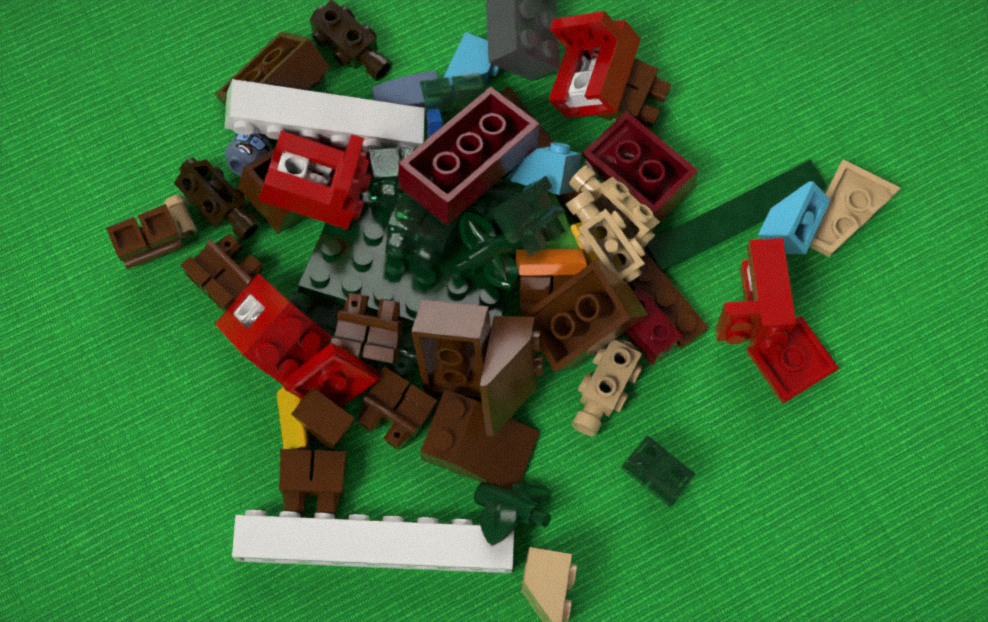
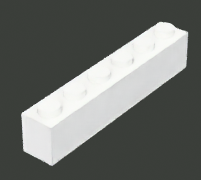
[224,79,425,157]

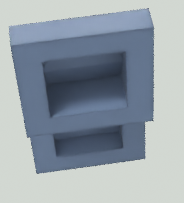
[372,70,442,107]

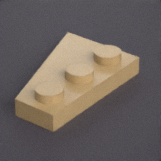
[809,159,901,257]

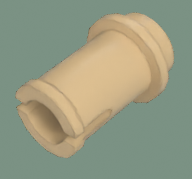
[164,195,198,239]

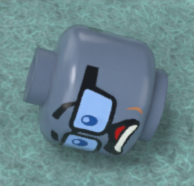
[225,133,273,176]

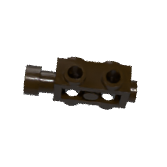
[309,0,393,81]
[174,157,261,241]

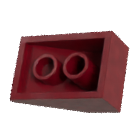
[582,111,698,221]

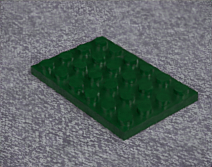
[298,191,516,327]

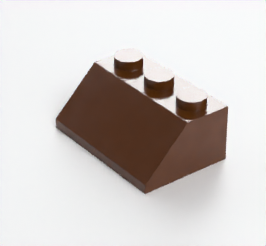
[215,32,330,105]
[521,260,648,372]

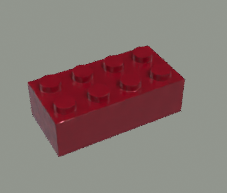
[398,87,539,225]

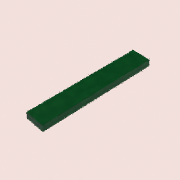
[644,159,827,272]

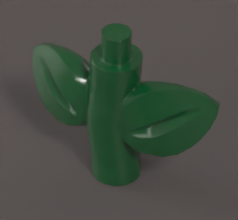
[453,210,530,290]
[474,480,551,546]

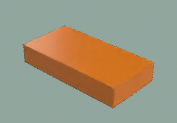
[516,249,587,276]

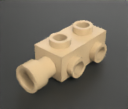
[569,165,660,249]
[566,189,645,284]
[572,339,643,437]

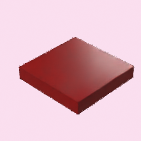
[745,315,839,405]
[283,343,380,408]

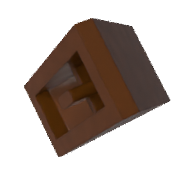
[291,387,355,451]

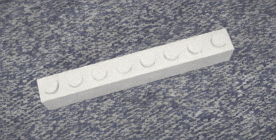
[232,510,514,573]

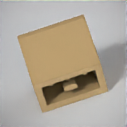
[521,547,577,622]

